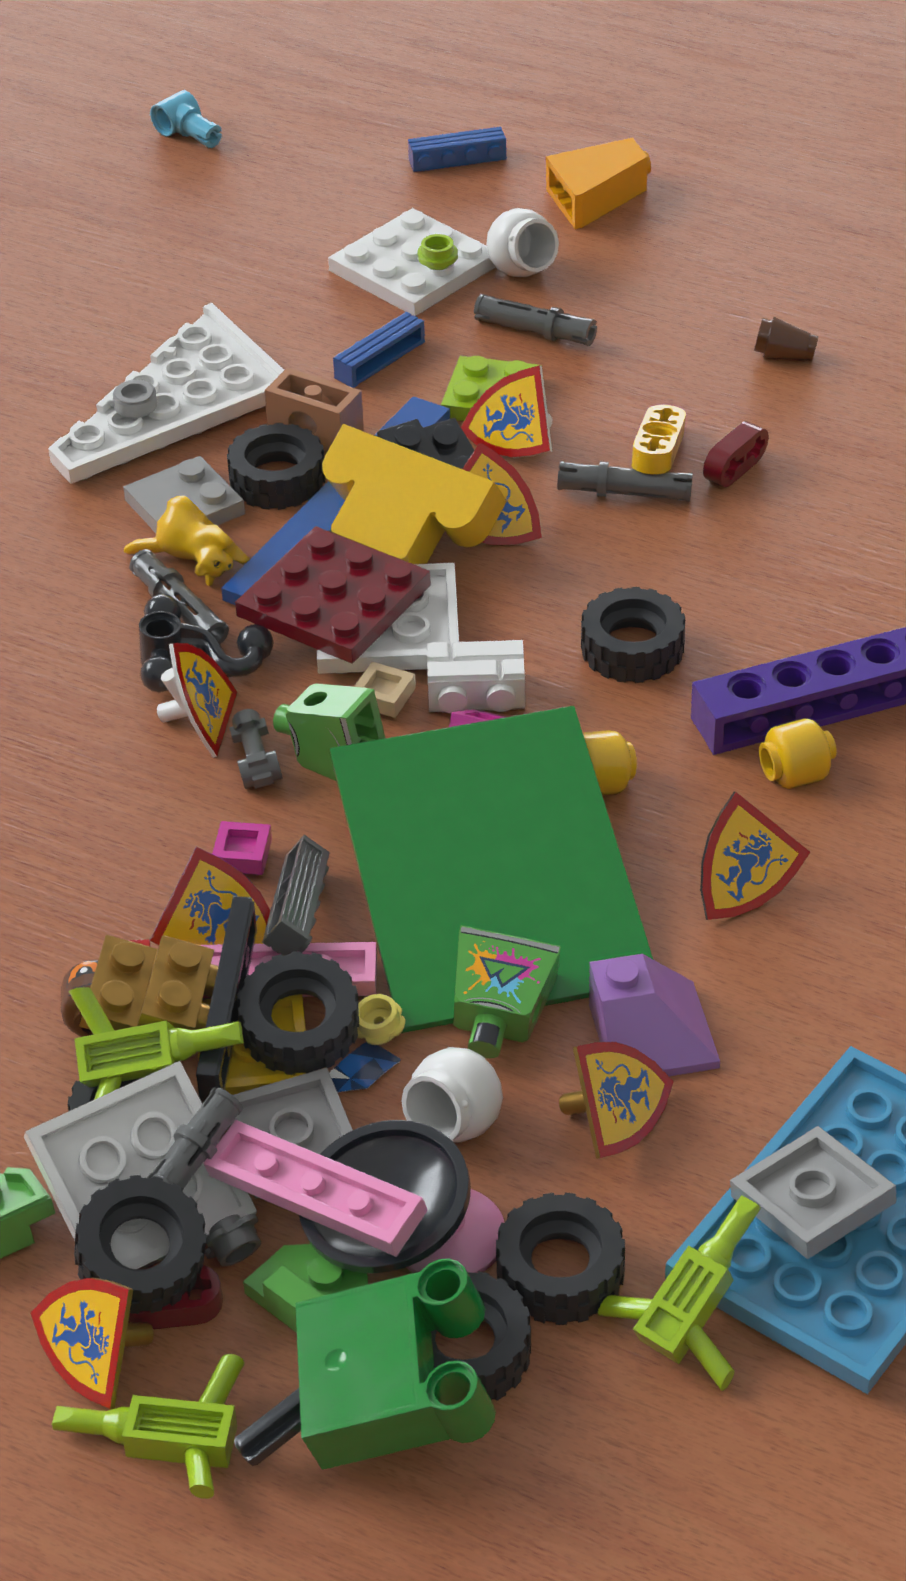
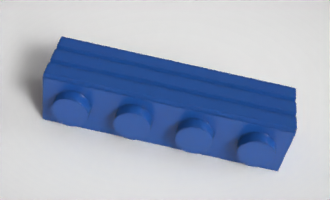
[408,126,507,172]
[333,312,425,388]

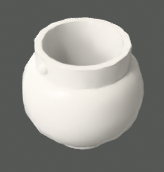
[486,208,559,277]
[401,1047,503,1143]

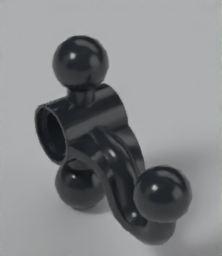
[139,594,274,693]

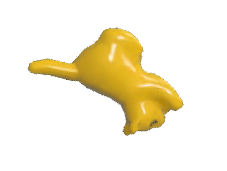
[124,495,250,586]

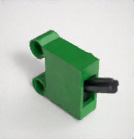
[234,1258,496,1470]

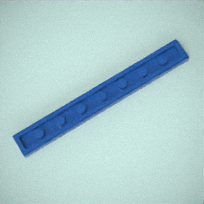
[221,396,450,605]

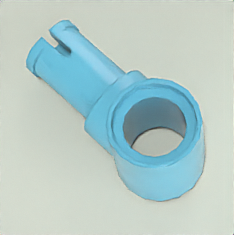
[150,90,222,148]

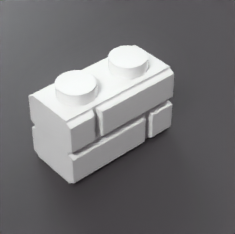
[427,640,525,713]

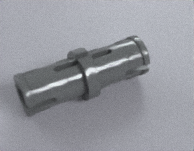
[147,1087,243,1189]

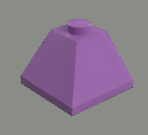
[589,954,720,1076]

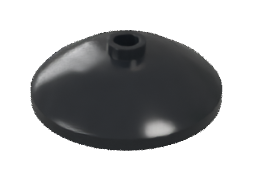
[299,1120,471,1273]

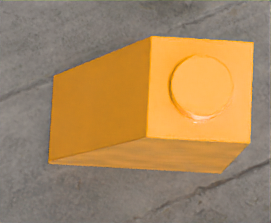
[546,137,651,229]

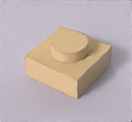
[354,662,416,718]

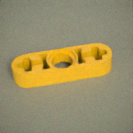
[631,405,686,474]

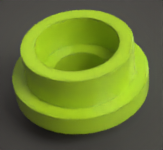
[417,234,458,270]

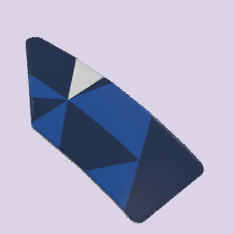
[329,1042,401,1093]

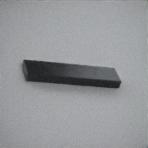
[196,896,257,1104]

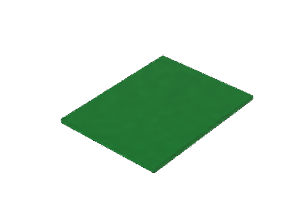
[330,706,653,1033]

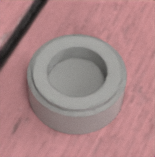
[113,380,157,418]

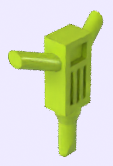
[69,987,244,1100]
[598,1195,761,1391]
[52,1354,245,1499]

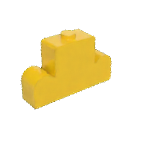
[322,424,507,564]

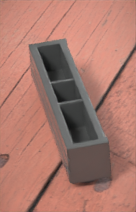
[262,835,330,956]

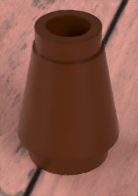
[754,317,818,361]

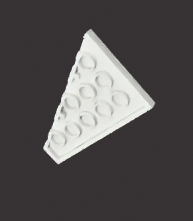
[48,303,284,484]

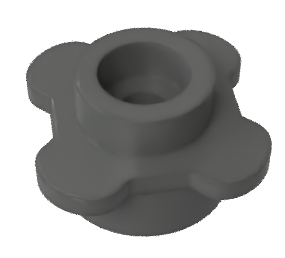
[205,1214,261,1267]

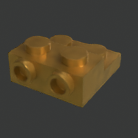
[79,935,218,1030]

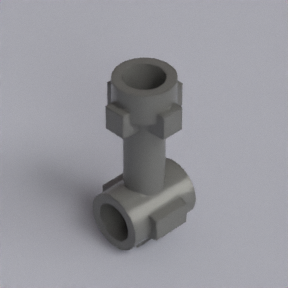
[229,709,283,789]

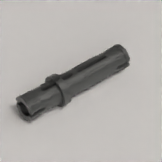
[474,294,597,346]
[557,461,693,502]
[129,549,229,644]

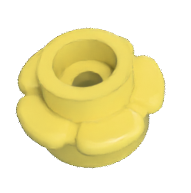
[357,994,405,1045]

